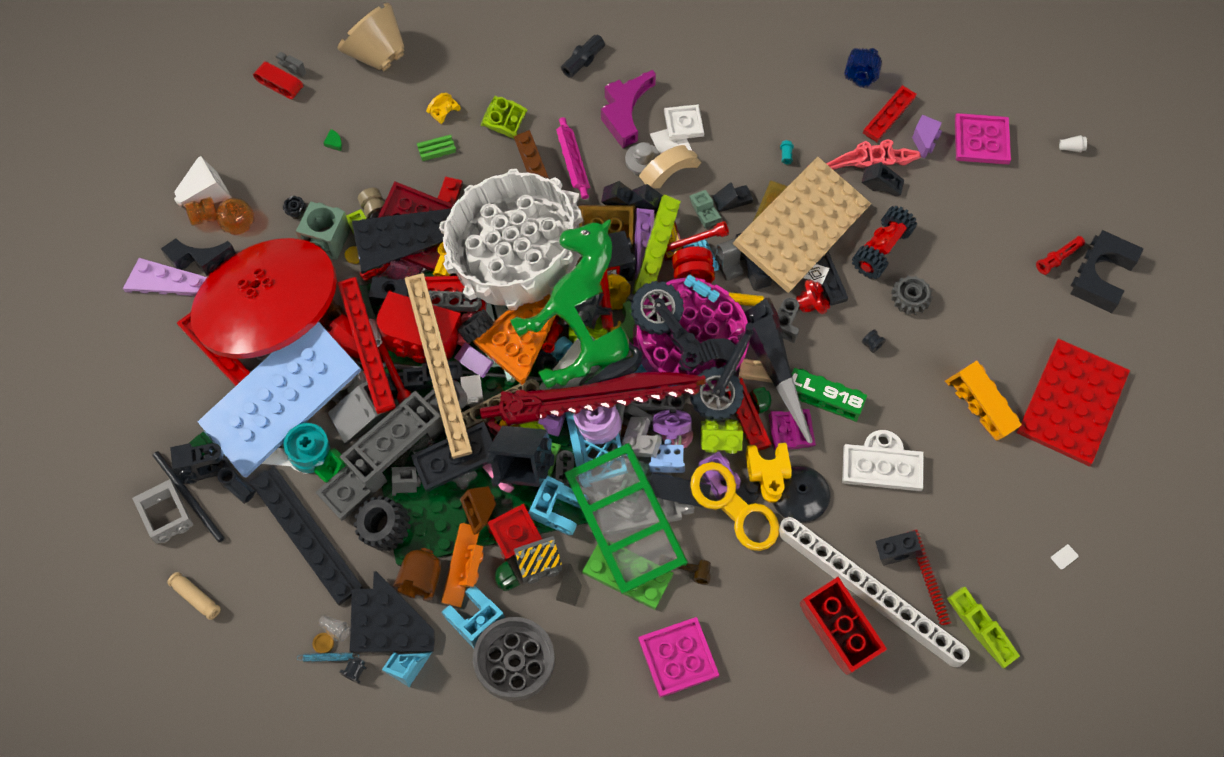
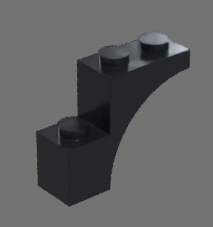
[601,181,663,214]
[161,238,236,276]

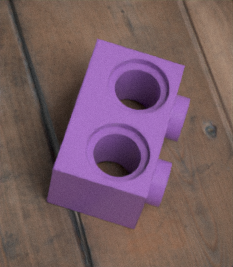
[698,452,741,501]

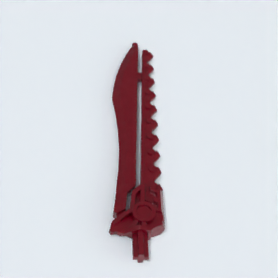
[480,372,706,426]

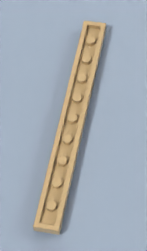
[405,273,472,459]

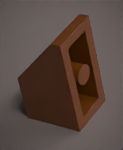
[460,486,496,535]

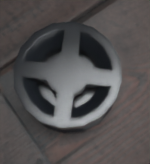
[862,329,886,353]

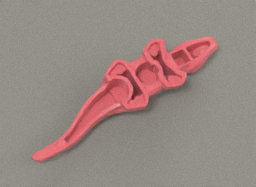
[807,139,921,170]

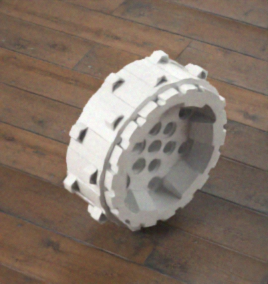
[439,169,583,310]

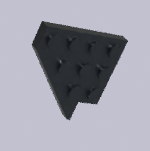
[349,571,435,653]

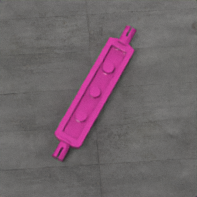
[556,117,590,199]

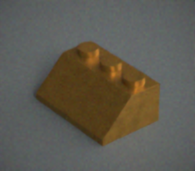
[578,205,635,244]

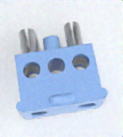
[649,434,685,473]

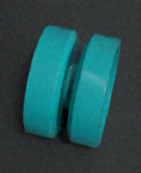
[284,423,331,473]

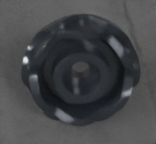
[283,196,306,217]

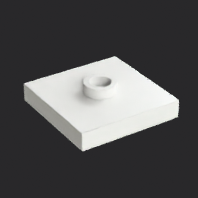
[664,104,704,140]

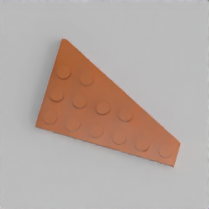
[473,294,556,385]

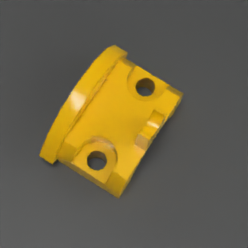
[426,92,461,124]

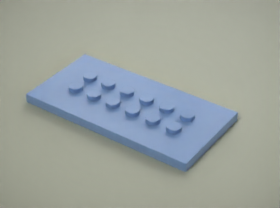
[198,321,362,478]

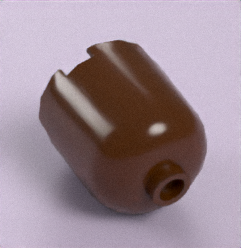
[393,548,442,601]

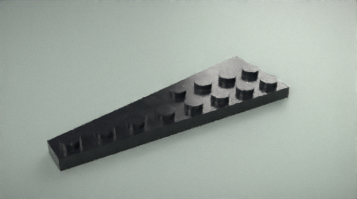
[352,208,452,274]

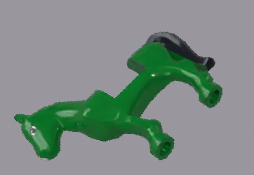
[510,219,643,389]

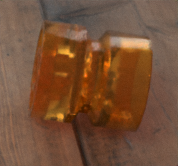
[185,197,218,226]

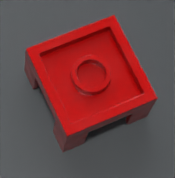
[486,504,542,561]

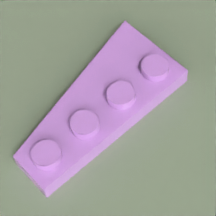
[123,258,207,296]

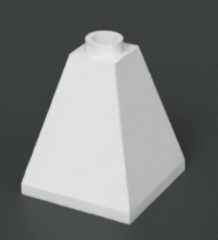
[174,156,232,209]

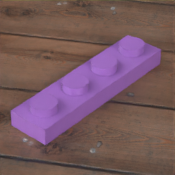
[634,208,654,280]

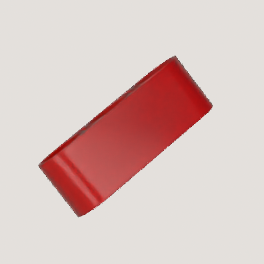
[253,61,304,99]

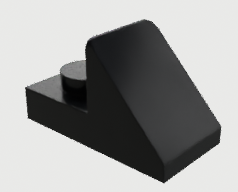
[713,182,753,212]

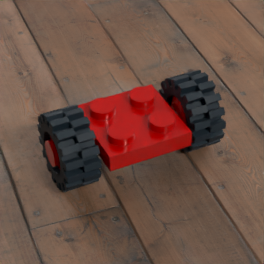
[852,206,917,279]

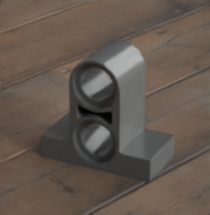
[711,238,743,281]
[777,297,800,343]

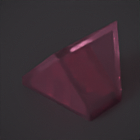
[379,260,423,280]

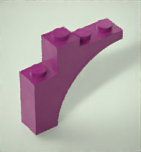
[601,70,656,148]

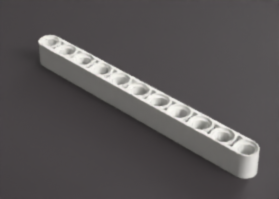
[779,517,969,668]

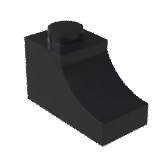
[861,162,904,197]

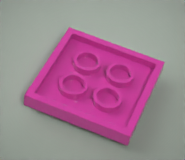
[955,113,1011,165]
[638,617,719,698]

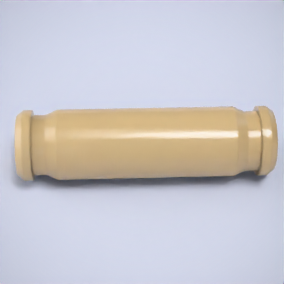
[168,572,221,620]

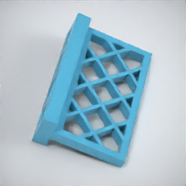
[565,412,628,488]

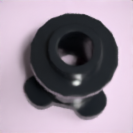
[339,657,367,684]

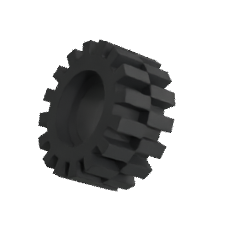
[457,309,494,343]

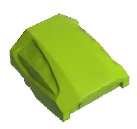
[480,96,528,138]

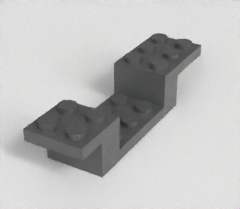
[315,389,445,521]

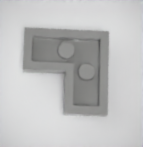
[622,417,662,458]

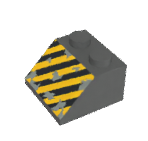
[514,536,562,584]

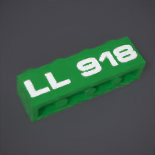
[792,368,867,422]

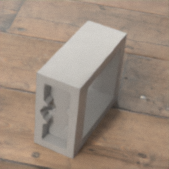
[132,479,194,544]

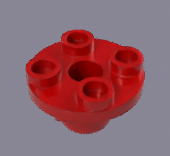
[796,279,830,315]

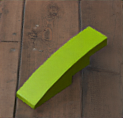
[947,587,1020,668]

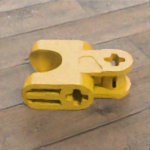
[745,443,791,503]

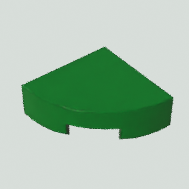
[323,129,342,151]

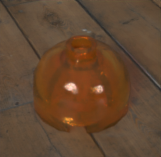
[216,198,255,235]

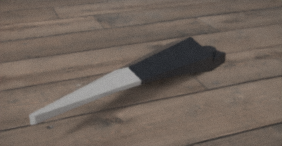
[744,298,812,443]

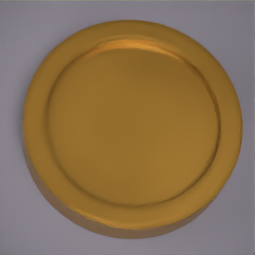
[312,633,334,653]

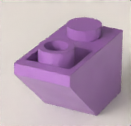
[912,115,942,158]

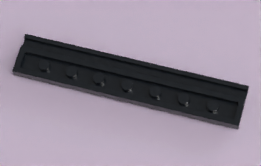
[250,466,363,606]

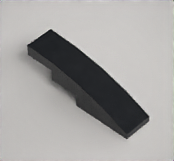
[386,361,462,394]

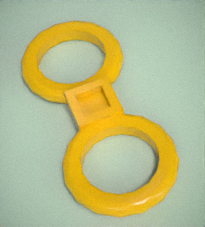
[690,462,779,551]

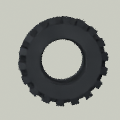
[354,496,411,551]

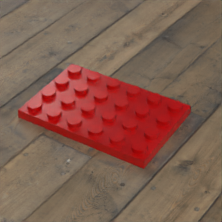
[1016,338,1130,467]

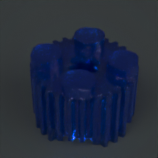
[844,48,882,88]

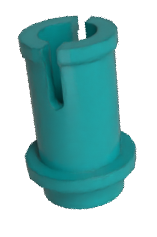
[780,140,794,164]

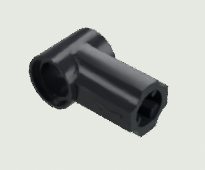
[217,467,256,504]

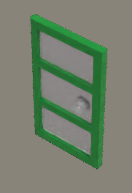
[564,443,688,594]

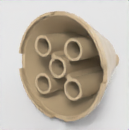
[337,3,404,72]

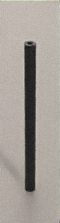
[152,451,225,543]

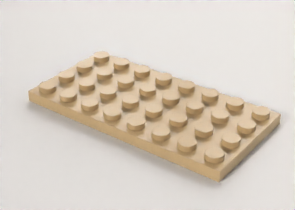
[733,157,871,293]

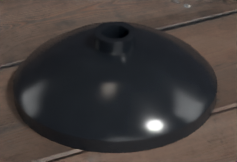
[773,466,830,523]

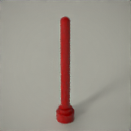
[665,221,729,253]
[378,338,412,405]

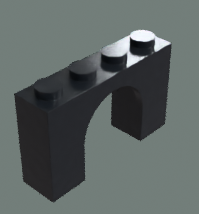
[1070,230,1144,313]

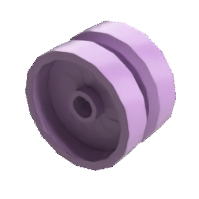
[573,405,622,444]

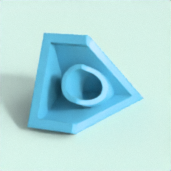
[382,652,432,687]

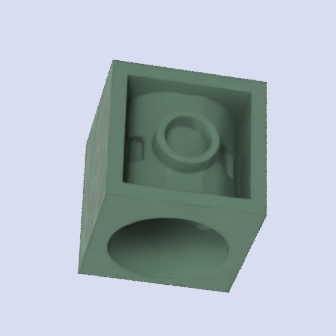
[296,201,351,260]

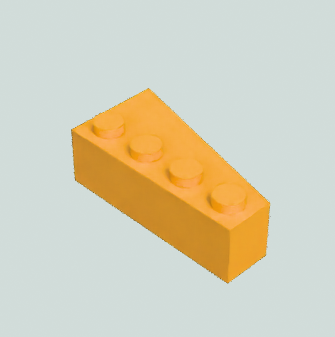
[945,361,1022,441]

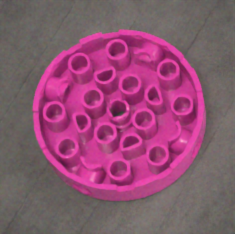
[633,278,750,391]

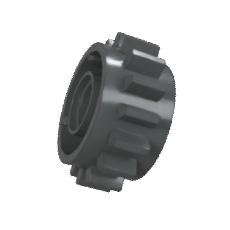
[891,275,933,315]

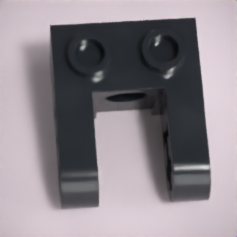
[170,443,231,484]

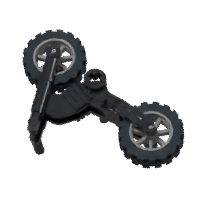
[631,281,754,421]

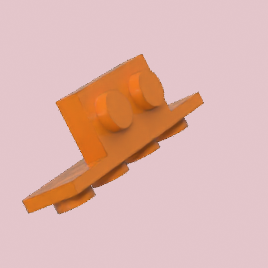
[441,523,483,608]

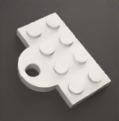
[842,430,923,491]

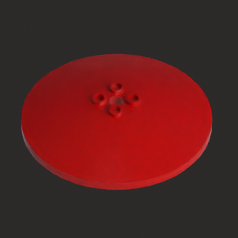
[191,238,337,359]

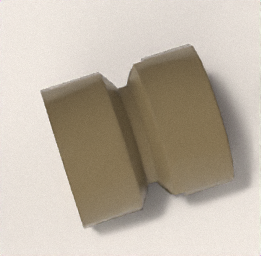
[358,188,385,219]

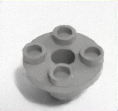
[625,142,660,176]

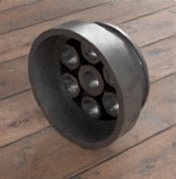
[473,617,555,701]

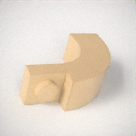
[639,145,701,188]

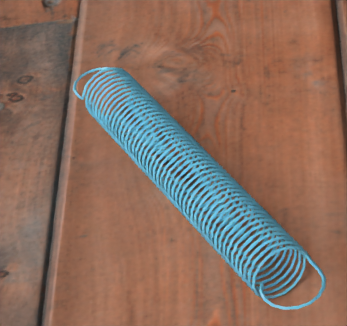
[297,653,359,662]

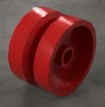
[672,246,715,284]

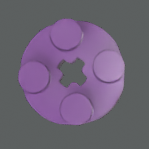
[653,410,692,439]

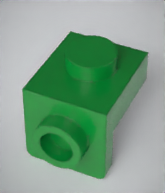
[314,448,346,483]

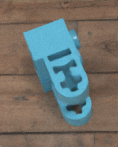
[528,476,589,535]
[441,585,505,649]

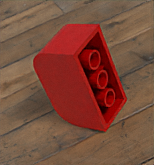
[377,291,462,363]
[800,576,887,675]

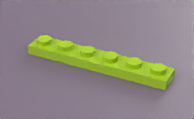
[632,194,681,294]

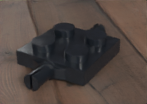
[558,293,612,329]

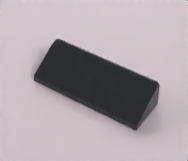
[650,473,711,508]

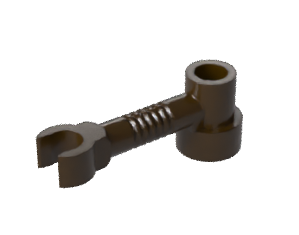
[658,555,711,585]

